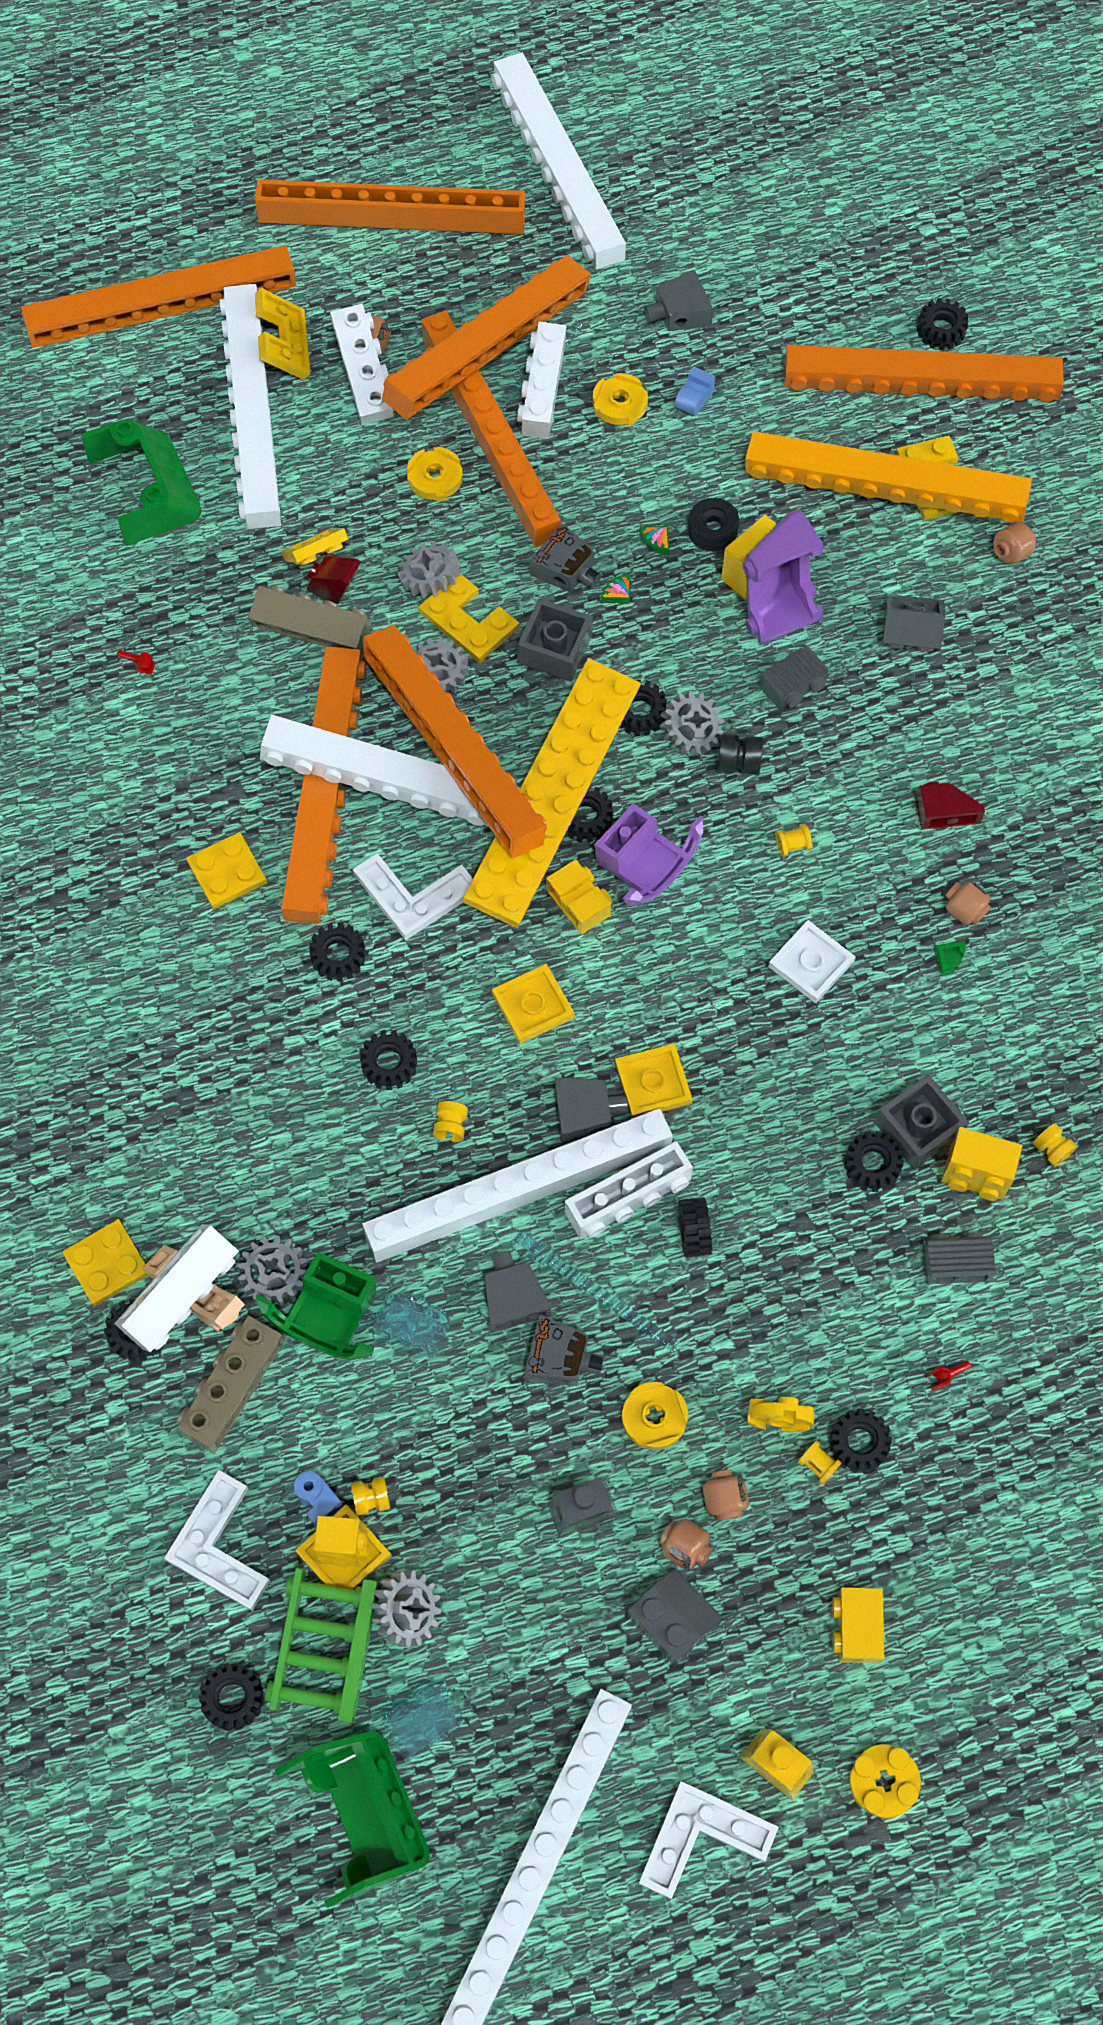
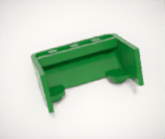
[81,419,201,546]
[274,1731,430,1908]

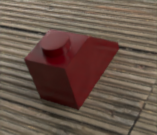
[307,556,361,605]
[916,781,985,830]

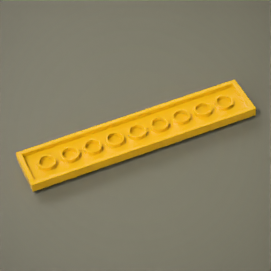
[462,658,641,929]

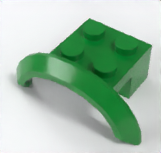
[256,1251,376,1360]

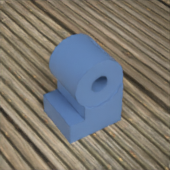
[675,366,715,416]
[294,1471,343,1528]

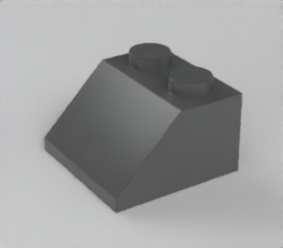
[883,594,946,652]
[627,1568,723,1667]

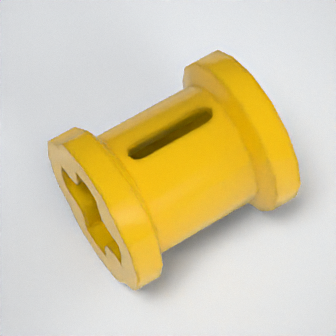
[775,823,812,857]
[798,1440,842,1485]

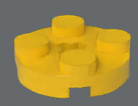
[593,373,648,426]
[407,447,463,501]
[622,1382,688,1450]
[747,1397,815,1433]
[849,1744,921,1819]

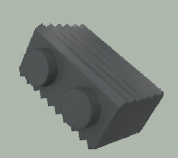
[759,645,829,711]
[923,1232,996,1285]

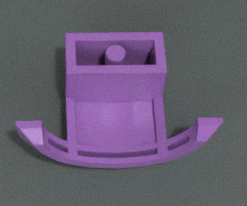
[594,803,703,906]

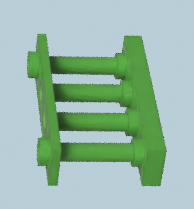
[265,1568,380,1724]

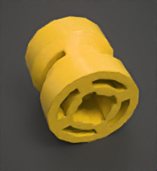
[433,1101,468,1142]
[1033,1123,1078,1167]
[351,1476,390,1516]

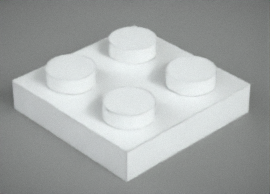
[768,920,856,1003]

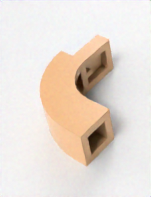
[142,1245,245,1331]

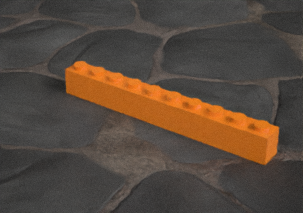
[255,179,525,234]
[21,245,297,348]
[382,255,591,420]
[421,310,561,548]
[784,344,1064,402]
[363,625,547,859]
[281,646,366,924]

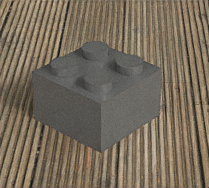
[517,598,593,682]
[874,1074,969,1170]

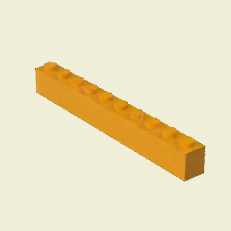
[745,431,1032,523]

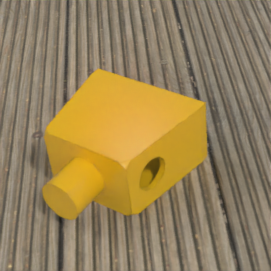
[740,1729,814,1801]

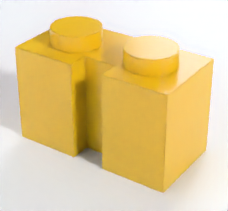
[546,859,612,935]
[314,1516,369,1567]
[832,1587,884,1664]

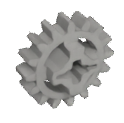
[398,542,461,598]
[415,637,469,693]
[660,691,724,757]
[237,1235,308,1306]
[371,1570,441,1647]

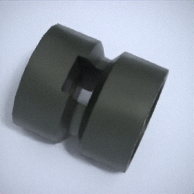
[718,733,763,775]

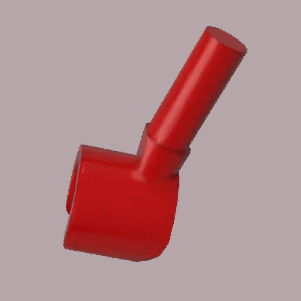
[117,649,155,674]
[925,1361,971,1391]

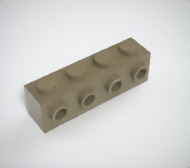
[248,585,372,657]
[177,1315,285,1454]

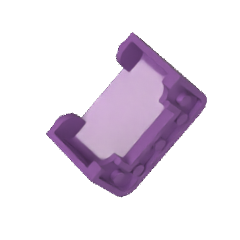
[743,509,823,644]

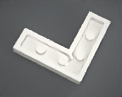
[353,853,473,941]
[164,1470,270,1611]
[639,1781,779,1899]

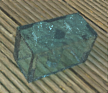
[373,1292,450,1360]
[382,1683,465,1763]

